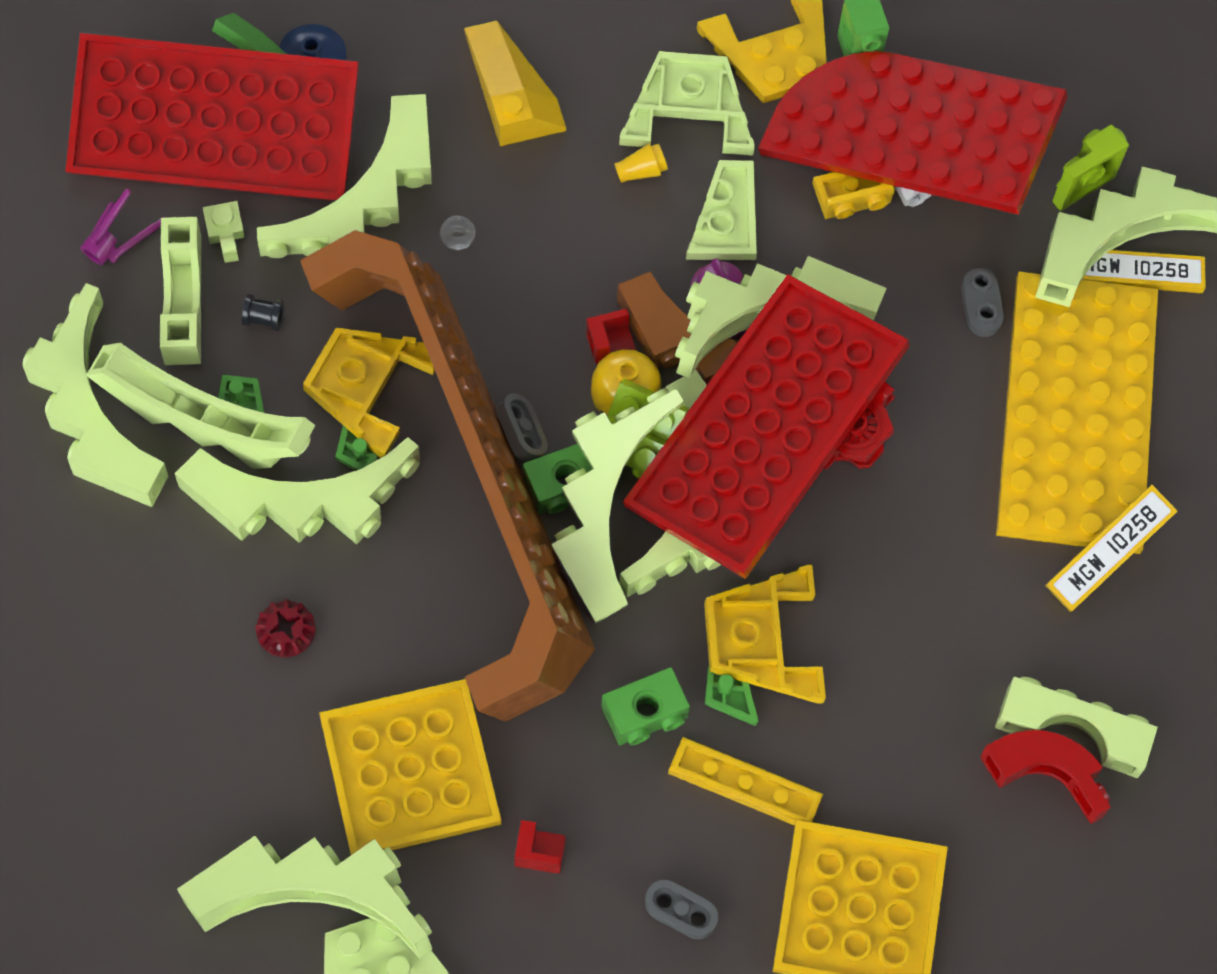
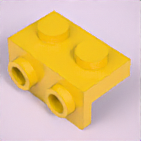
[812,172,895,220]

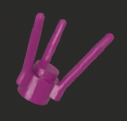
[80,189,166,265]

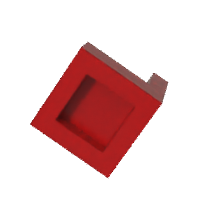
[586,309,636,365]
[515,820,566,874]

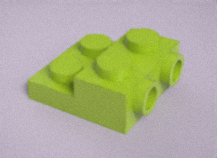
[1052,124,1129,211]
[607,379,690,478]

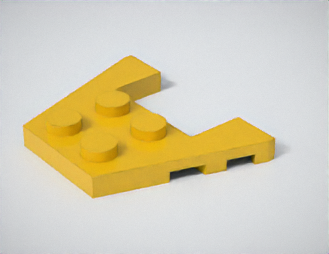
[697,0,827,103]
[303,328,435,458]
[704,565,826,704]

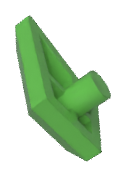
[218,375,264,413]
[335,426,379,470]
[705,667,758,726]

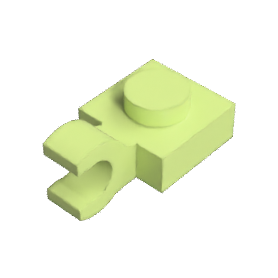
[203,201,245,263]

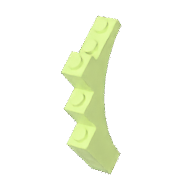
[257,94,432,258]
[1035,167,1217,307]
[675,256,887,378]
[23,283,168,507]
[86,343,315,469]
[619,370,721,597]
[551,388,684,624]
[175,437,420,544]
[177,836,432,958]

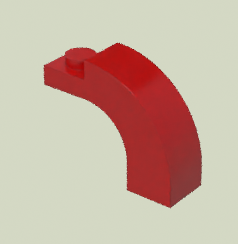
[980,730,1111,824]

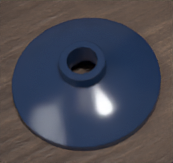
[279,24,346,60]

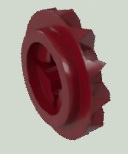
[255,598,316,658]

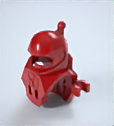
[824,382,895,470]

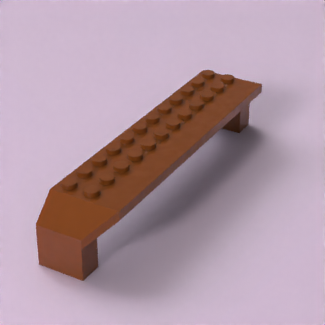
[300,230,595,722]

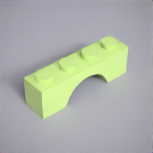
[160,217,201,365]
[995,677,1158,778]

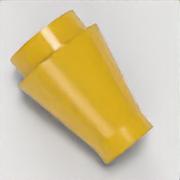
[614,143,668,183]

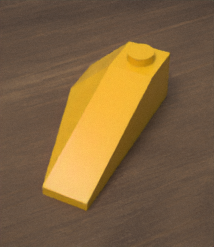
[464,21,566,147]

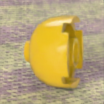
[591,349,662,415]

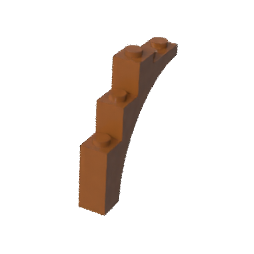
[617,272,739,385]

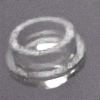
[440,215,475,250]

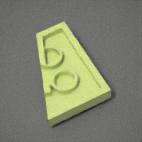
[686,160,757,260]

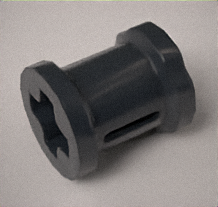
[242,294,284,331]

